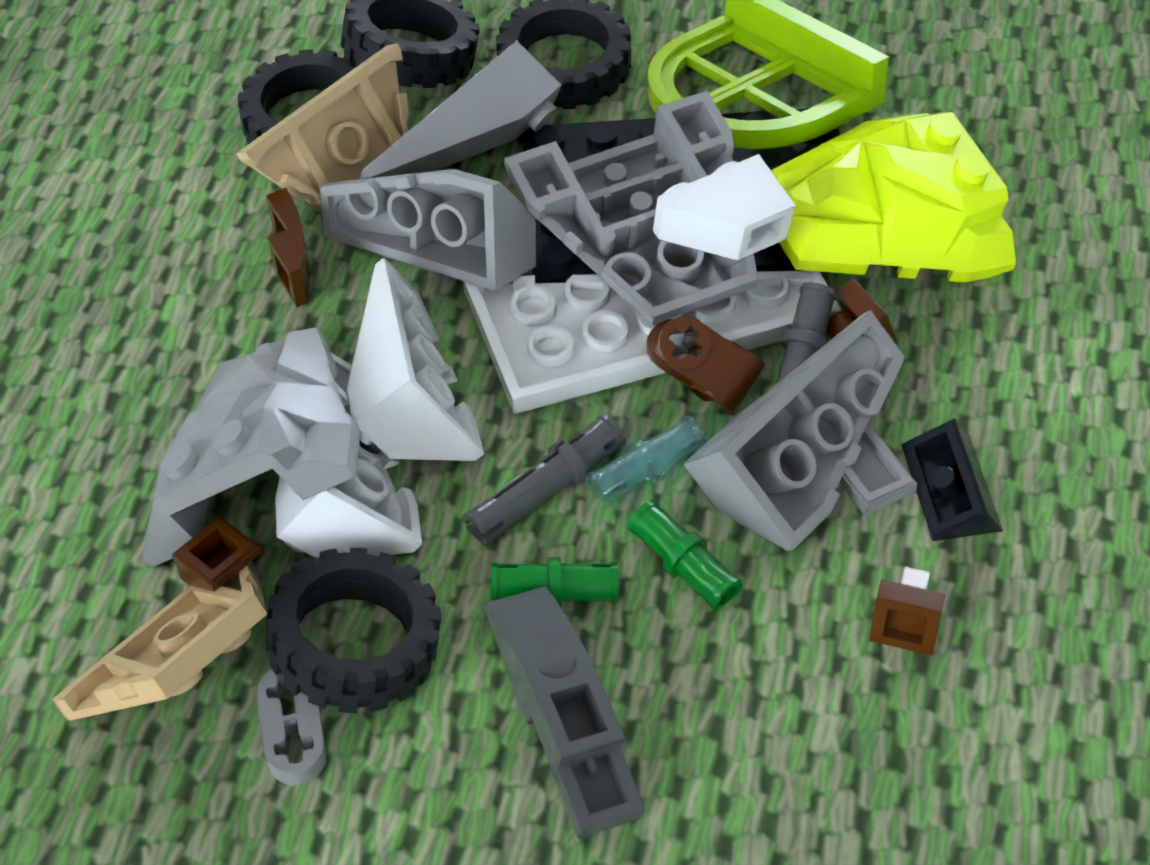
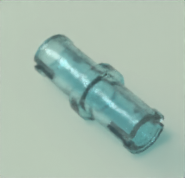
[586,415,707,508]

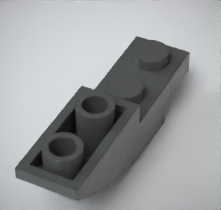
[484,586,645,839]

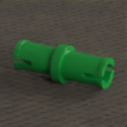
[628,500,743,611]
[491,557,619,607]

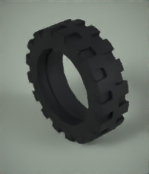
[340,0,480,88]
[496,0,631,109]
[238,49,356,144]
[265,548,441,713]

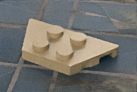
[236,43,409,214]
[52,561,267,721]

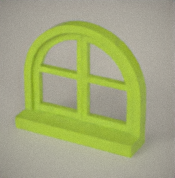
[648,0,889,149]

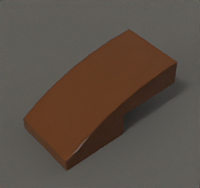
[266,188,310,307]

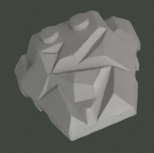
[504,90,758,325]
[141,327,360,568]

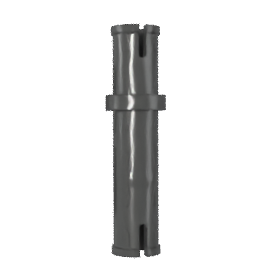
[462,414,626,547]

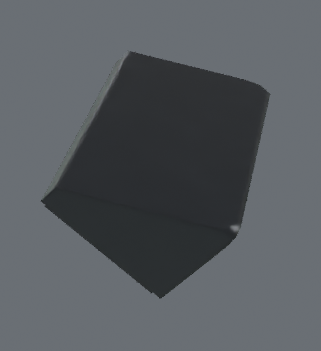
[901,418,1003,541]

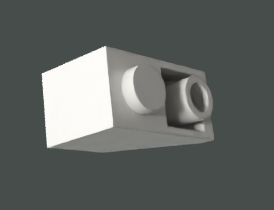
[653,154,795,260]

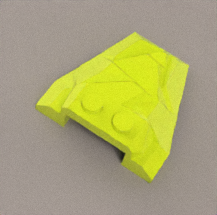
[771,112,1016,283]

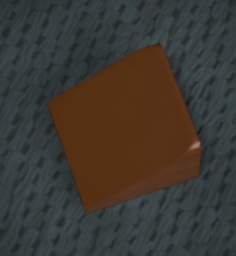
[172,516,262,592]

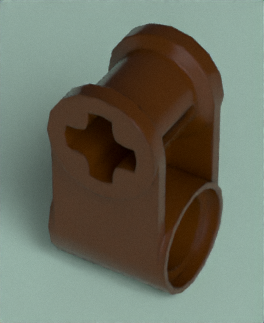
[647,317,765,416]

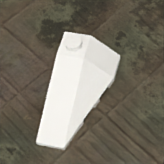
[347,258,484,461]
[275,352,422,558]

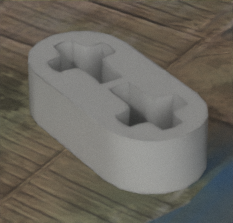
[256,669,327,785]

